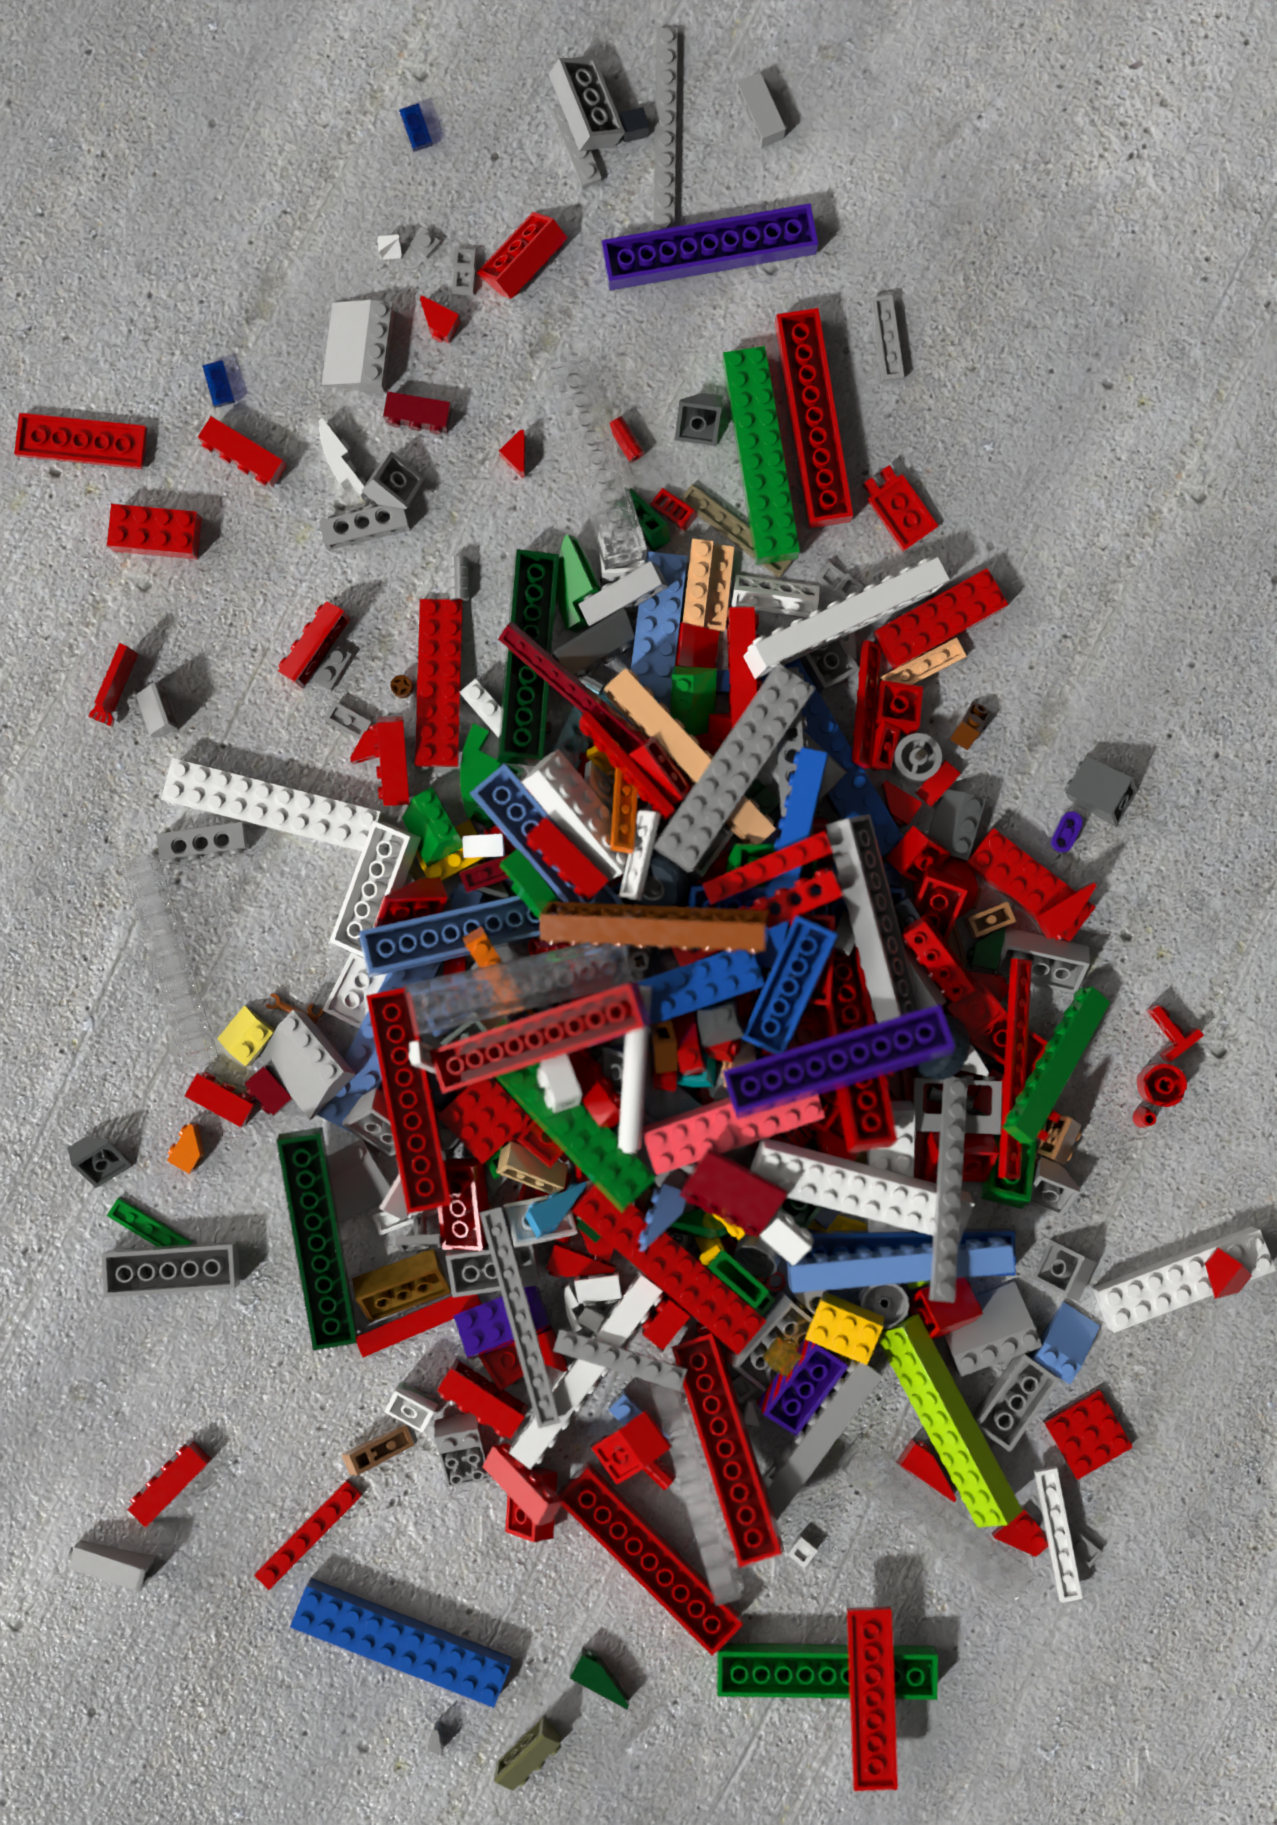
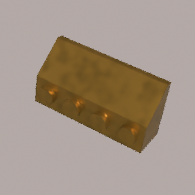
[352,1248,451,1323]

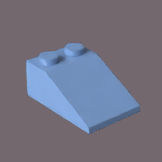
[1028,1302,1100,1385]

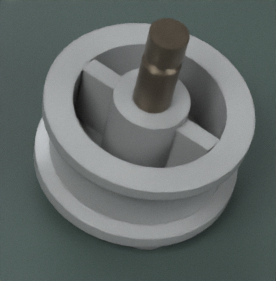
[892,733,942,783]

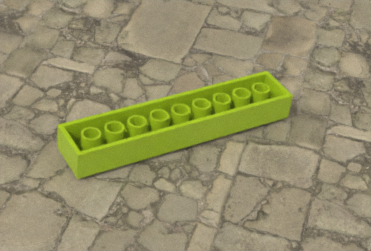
[878,1315,1023,1528]

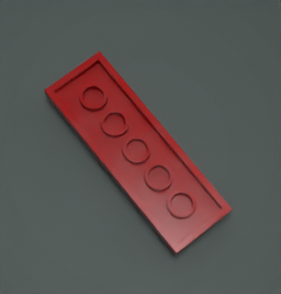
[14,413,148,470]

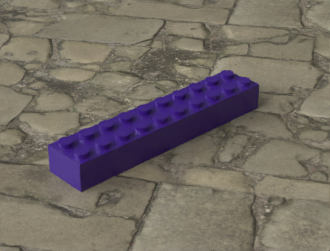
[601,203,818,291]
[722,1005,955,1119]

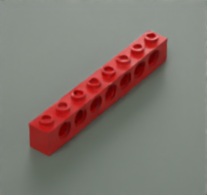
[671,868,845,967]

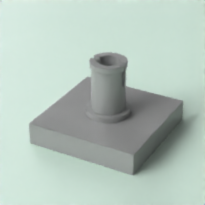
[395,1216,444,1252]

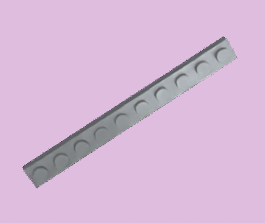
[653,28,678,231]
[930,1077,968,1302]
[480,1206,560,1429]

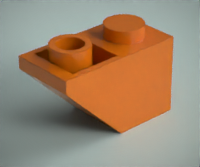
[167,1122,205,1174]

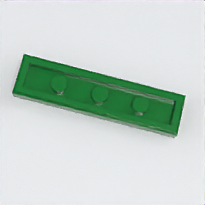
[107,1197,192,1247]

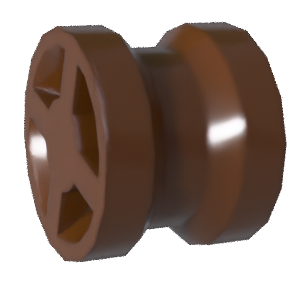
[390,675,413,699]

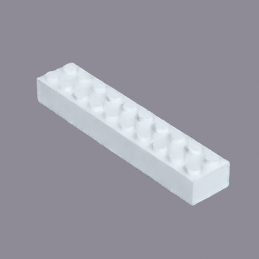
[743,557,950,679]
[161,758,384,852]
[750,1138,974,1242]
[509,1270,663,1469]

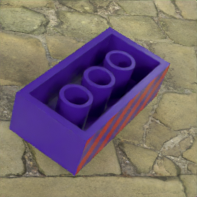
[453,1286,553,1360]
[756,1337,848,1436]

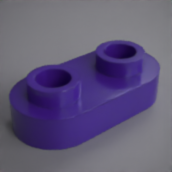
[1050,812,1083,853]

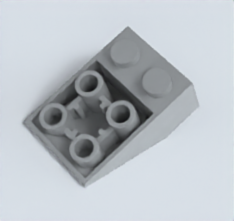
[434,1413,491,1487]

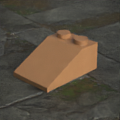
[1036,1115,1082,1165]

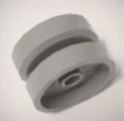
[859,1283,909,1329]

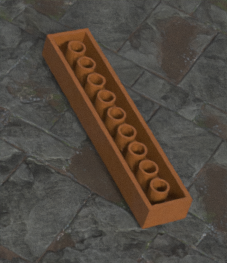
[540,901,769,953]

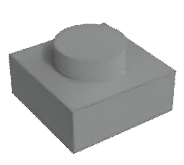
[410,228,440,259]

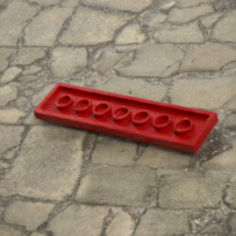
[415,599,463,767]
[846,1606,898,1791]

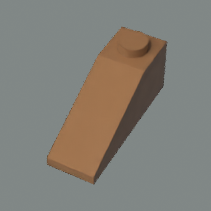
[341,1425,414,1476]

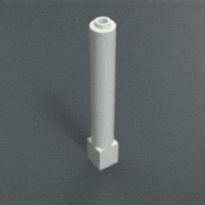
[619,986,652,1153]

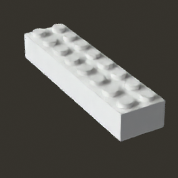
[1092,1226,1276,1333]

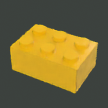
[805,1291,885,1365]

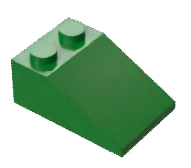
[980,1134,1037,1209]

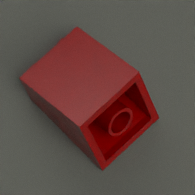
[908,1277,983,1341]

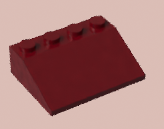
[679,1148,788,1237]

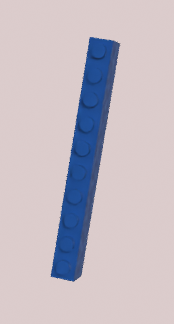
[753,747,829,969]

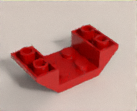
[590,1409,672,1484]

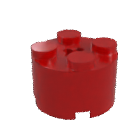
[1137,1063,1187,1107]

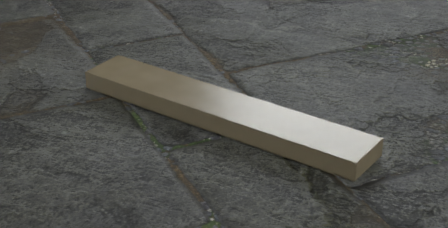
[680,484,793,579]

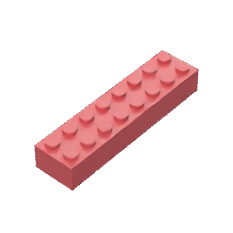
[642,1095,825,1175]

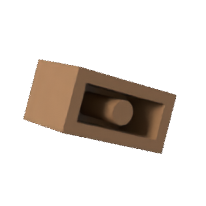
[964,902,1016,938]

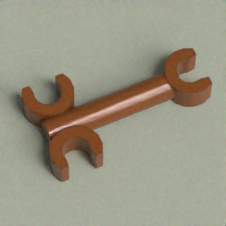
[265,993,325,1025]

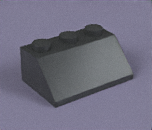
[928,790,986,862]

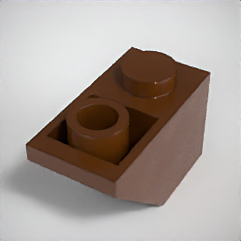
[950,701,991,751]
[648,1021,678,1074]

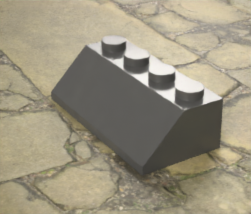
[552,608,635,680]

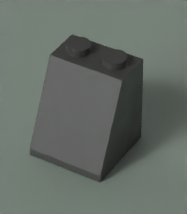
[1065,756,1137,827]

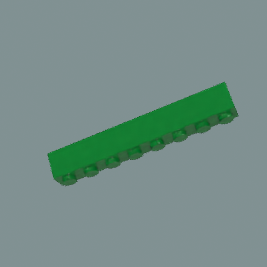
[1002,986,1110,1143]

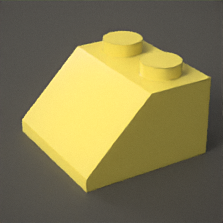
[217,1005,275,1066]

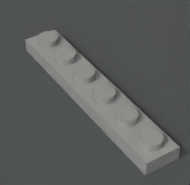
[553,1328,687,1391]

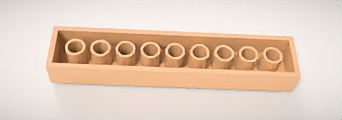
[603,668,776,844]

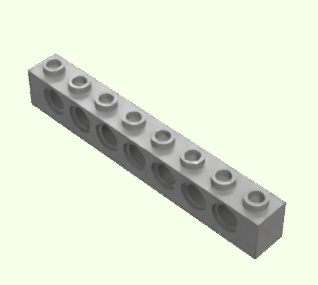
[777,667,814,837]

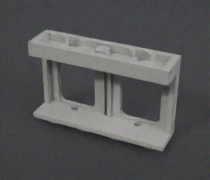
[911,1074,1002,1134]

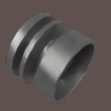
[733,1233,782,1277]

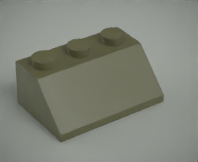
[493,1717,562,1791]

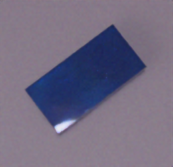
[399,103,433,152]
[202,360,236,408]

